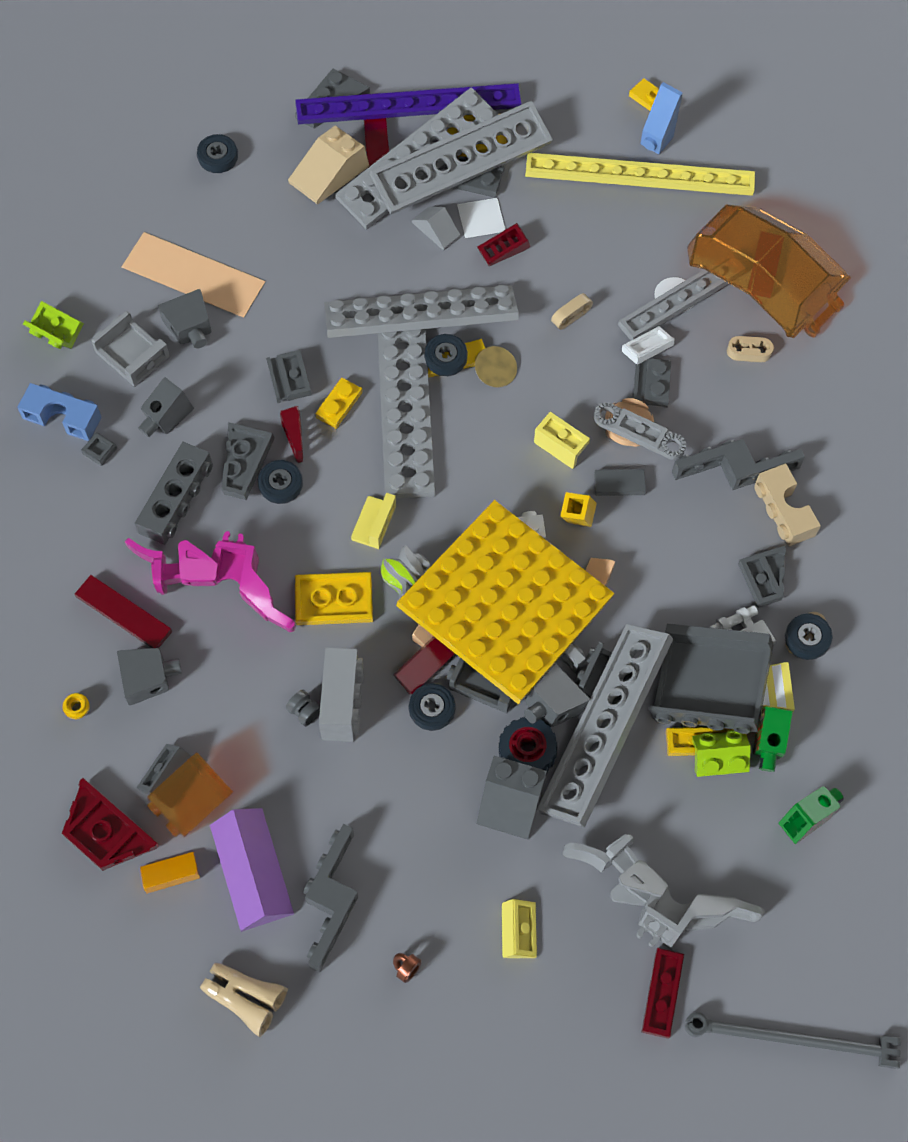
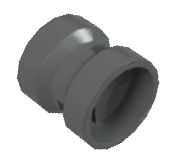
[286,689,320,727]

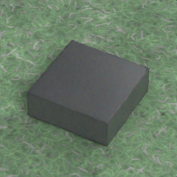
[81,432,117,466]

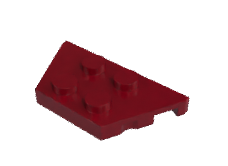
[62,778,159,871]

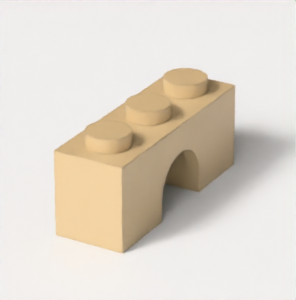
[755,463,821,547]

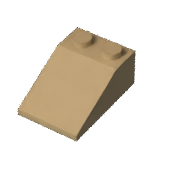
[288,125,369,205]

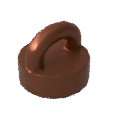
[393,953,421,983]

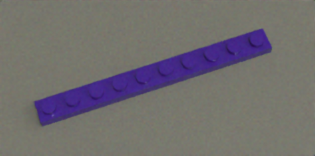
[295,83,521,125]

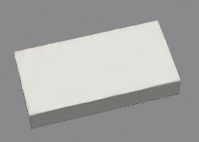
[622,326,675,365]

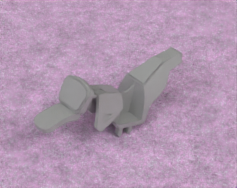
[563,834,765,948]

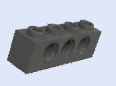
[135,441,213,545]

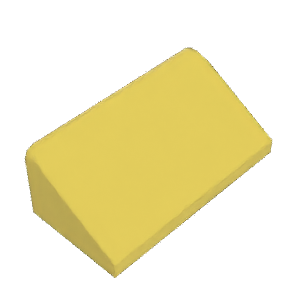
[502,899,537,958]

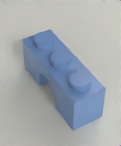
[17,383,102,441]

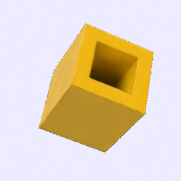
[560,492,597,527]

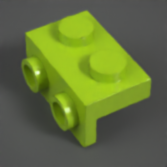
[23,301,84,349]
[692,730,750,777]

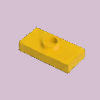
[629,78,659,111]

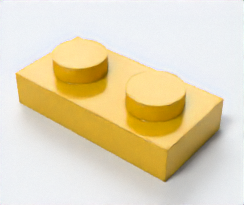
[315,377,362,429]

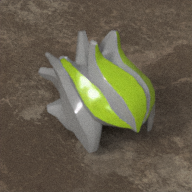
[381,545,430,599]

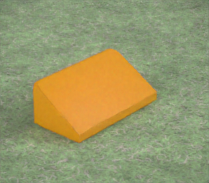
[140,852,200,894]

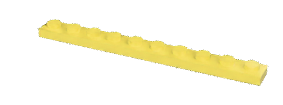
[525,153,755,196]

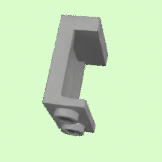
[91,311,170,387]

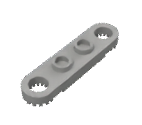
[594,402,686,460]

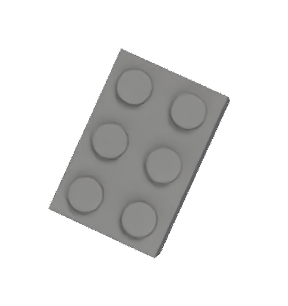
[319,647,364,742]

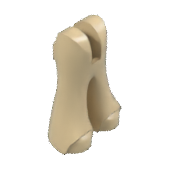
[200,963,288,1038]

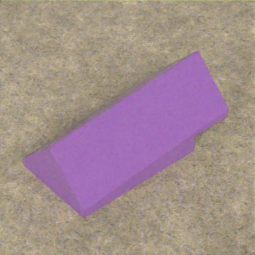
[210,808,294,932]

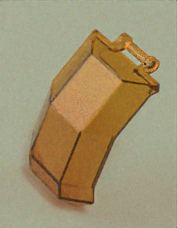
[687,204,851,338]

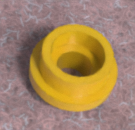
[62,693,90,719]

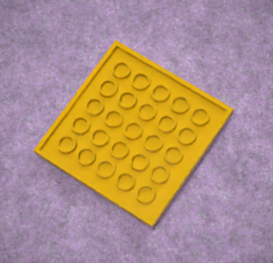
[396,500,614,704]

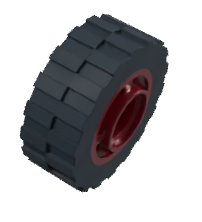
[499,717,557,773]

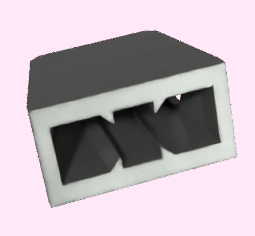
[158,289,212,349]
[138,377,194,437]
[117,648,182,706]
[524,664,590,728]

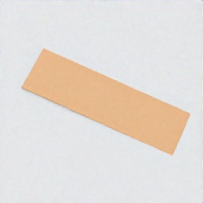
[121,232,265,318]

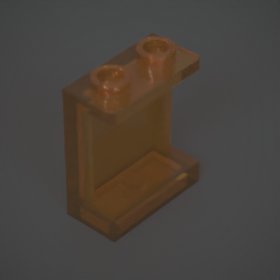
[147,752,233,838]

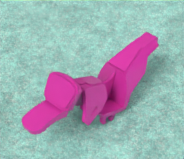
[124,531,296,632]

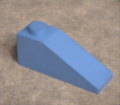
[640,82,683,154]

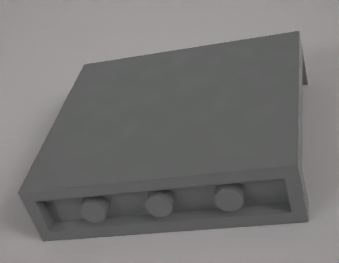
[649,624,774,734]

